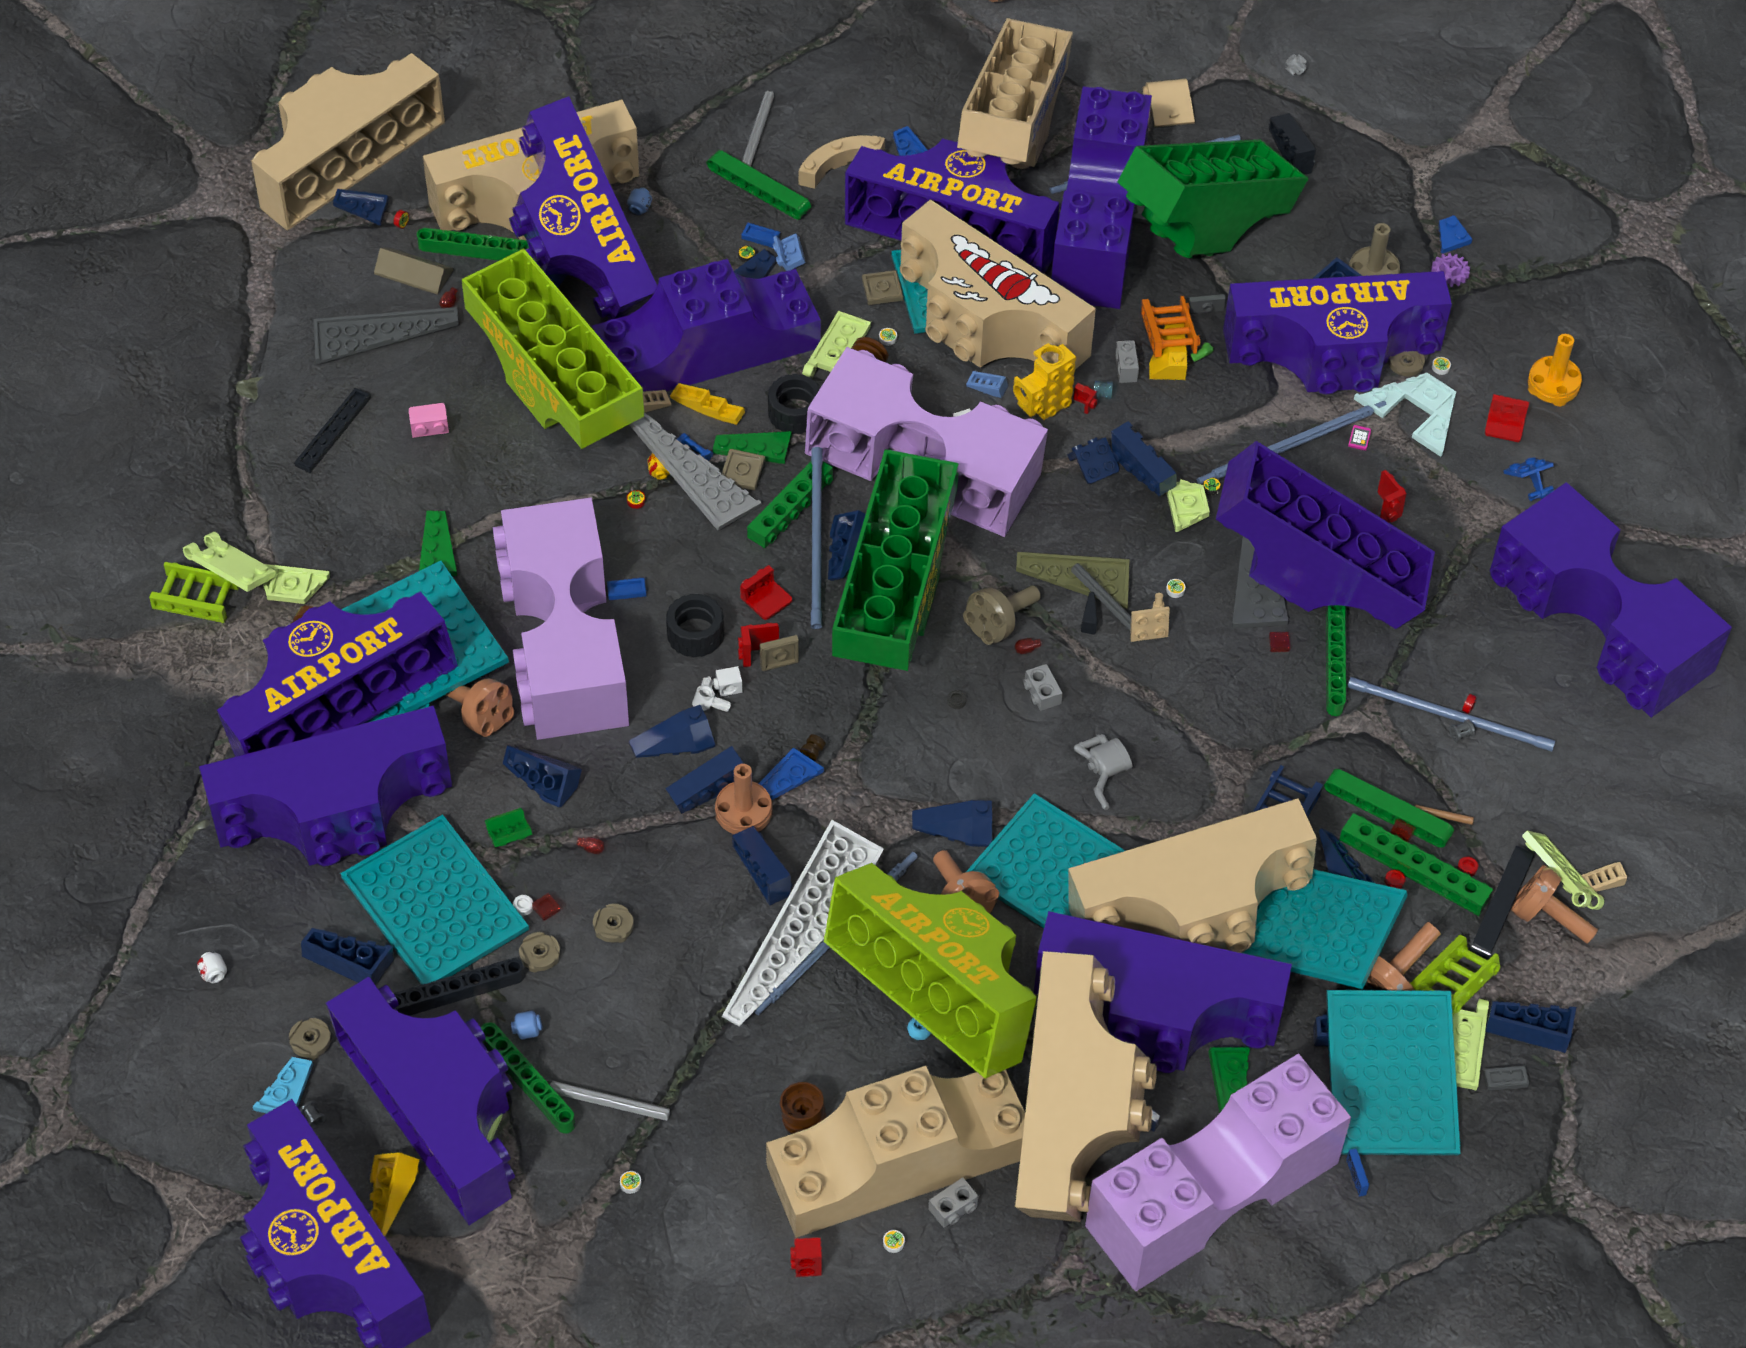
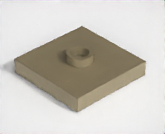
[862,270,903,305]
[722,449,765,490]
[760,635,799,671]

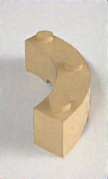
[799,136,885,189]

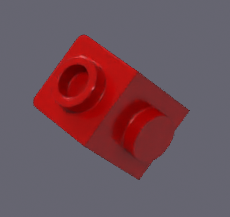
[1073,383,1098,414]

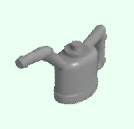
[1074,734,1132,810]

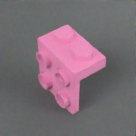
[409,403,449,438]

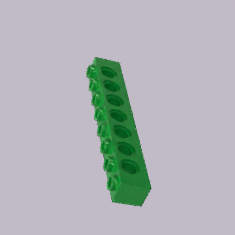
[1339,813,1493,916]

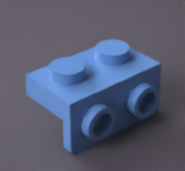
[773,233,806,271]

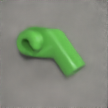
[1190,343,1213,362]

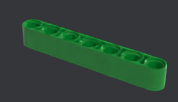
[706,150,811,220]
[417,228,529,261]
[1326,605,1346,716]
[1324,769,1454,848]
[481,1022,575,1134]

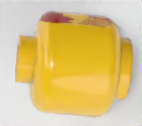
[647,453,670,480]

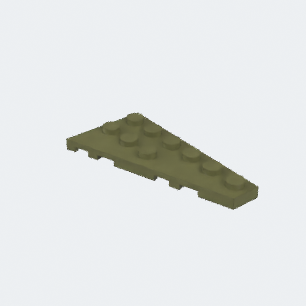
[1016,552,1130,609]

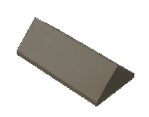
[374,248,453,295]

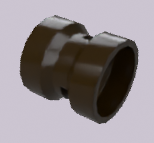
[800,734,826,761]

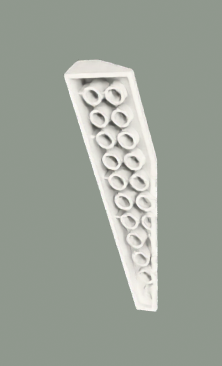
[722,820,884,1027]

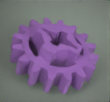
[1431,253,1470,287]

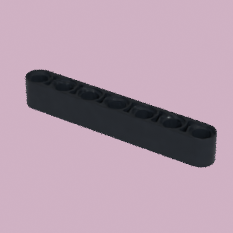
[1469,845,1535,960]
[393,958,524,1016]

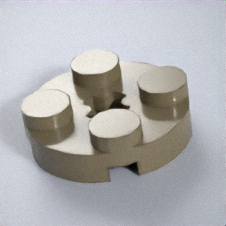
[1388,351,1425,376]
[593,904,634,943]
[519,932,560,972]
[289,1018,331,1060]

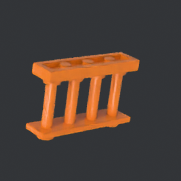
[1141,296,1200,357]

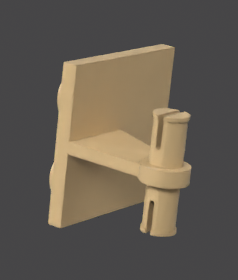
[1130,593,1170,642]

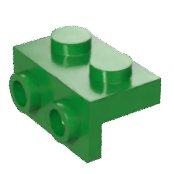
[485,808,532,847]

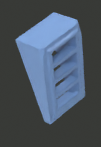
[966,371,1008,398]

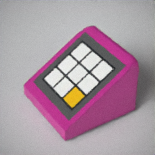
[1348,425,1371,451]

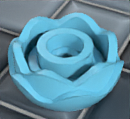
[907,1018,932,1040]

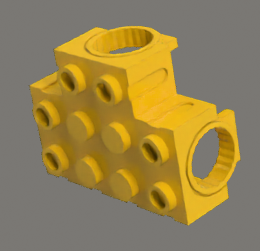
[1013,343,1076,420]

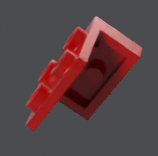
[1485,394,1529,442]
[1378,470,1407,523]
[740,565,792,620]
[738,623,779,667]

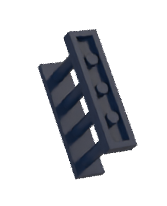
[1248,765,1323,818]

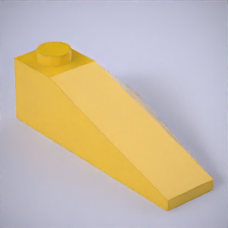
[1149,323,1187,380]
[369,1152,420,1236]

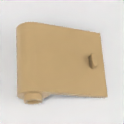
[1143,79,1195,127]

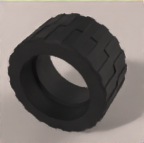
[768,374,821,434]
[666,594,724,657]

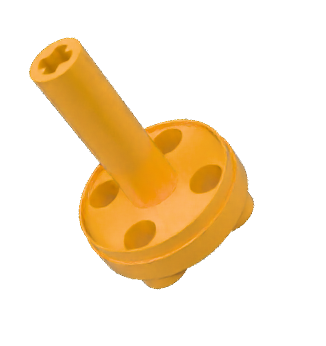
[1528,334,1582,406]

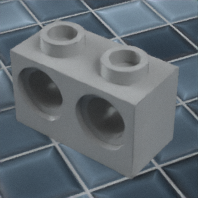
[1115,341,1139,383]
[1023,664,1062,711]
[929,1178,978,1228]

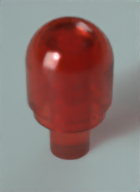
[439,287,457,308]
[1015,638,1041,655]
[576,837,604,854]

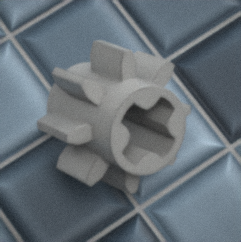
[1286,54,1307,75]

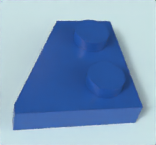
[1438,215,1472,254]

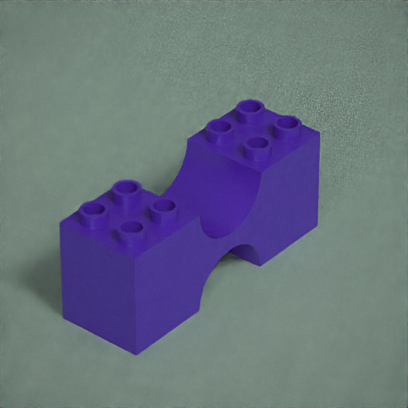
[1052,87,1152,309]
[1490,482,1732,718]

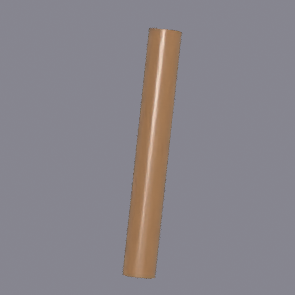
[1415,805,1474,825]

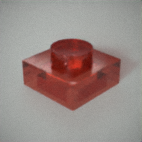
[1269,632,1290,652]
[1390,818,1416,843]
[532,893,560,921]

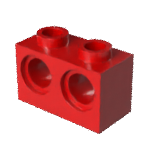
[790,1238,822,1277]

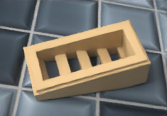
[643,390,671,412]
[1581,862,1627,892]

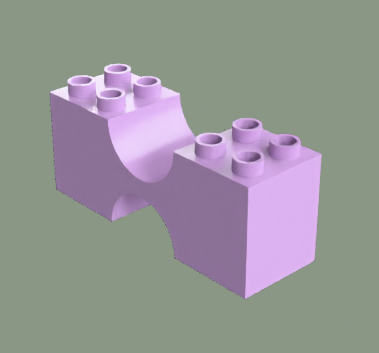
[805,347,1048,537]
[493,498,629,740]
[1085,1054,1351,1292]

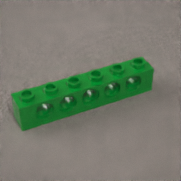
[747,461,834,548]

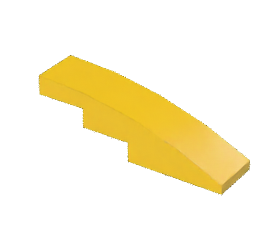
[670,383,745,425]

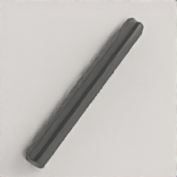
[1071,563,1131,631]

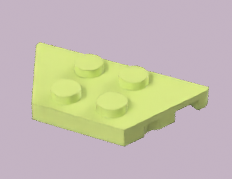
[1166,480,1210,532]
[263,564,330,604]

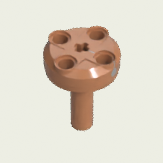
[445,679,514,737]
[715,764,772,834]
[933,851,999,914]
[1511,865,1598,943]
[1367,922,1441,991]

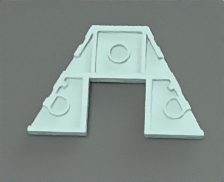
[1354,373,1456,457]

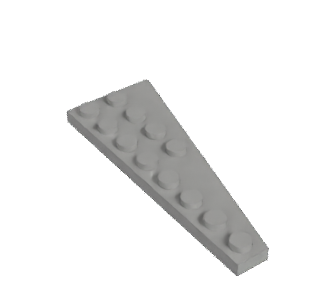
[629,412,761,530]

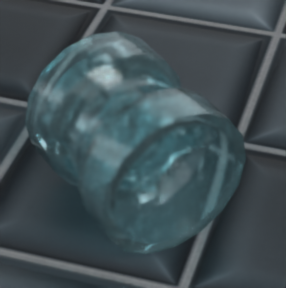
[1094,380,1113,399]

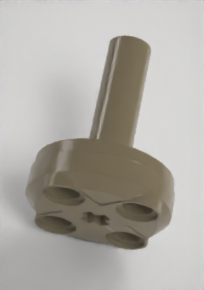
[1349,223,1400,276]
[963,586,1040,645]

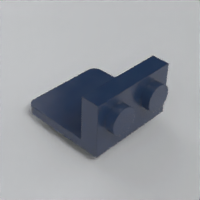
[1067,437,1119,484]

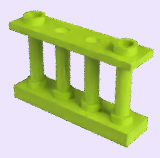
[149,562,239,623]
[1410,935,1500,1016]

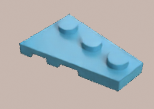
[253,1057,313,1113]

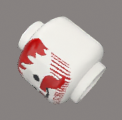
[197,952,227,983]

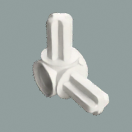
[692,676,731,712]

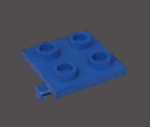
[1503,457,1554,501]

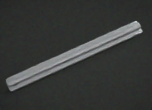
[742,91,774,167]
[550,1081,670,1120]

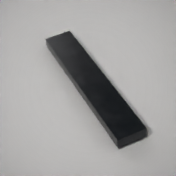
[294,388,371,473]

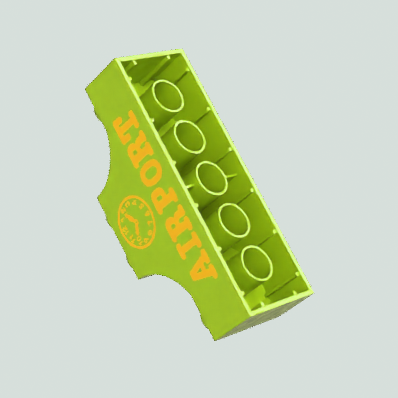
[462,249,644,449]
[823,863,1036,1079]

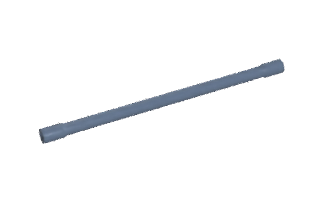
[811,447,823,629]
[1347,677,1555,752]

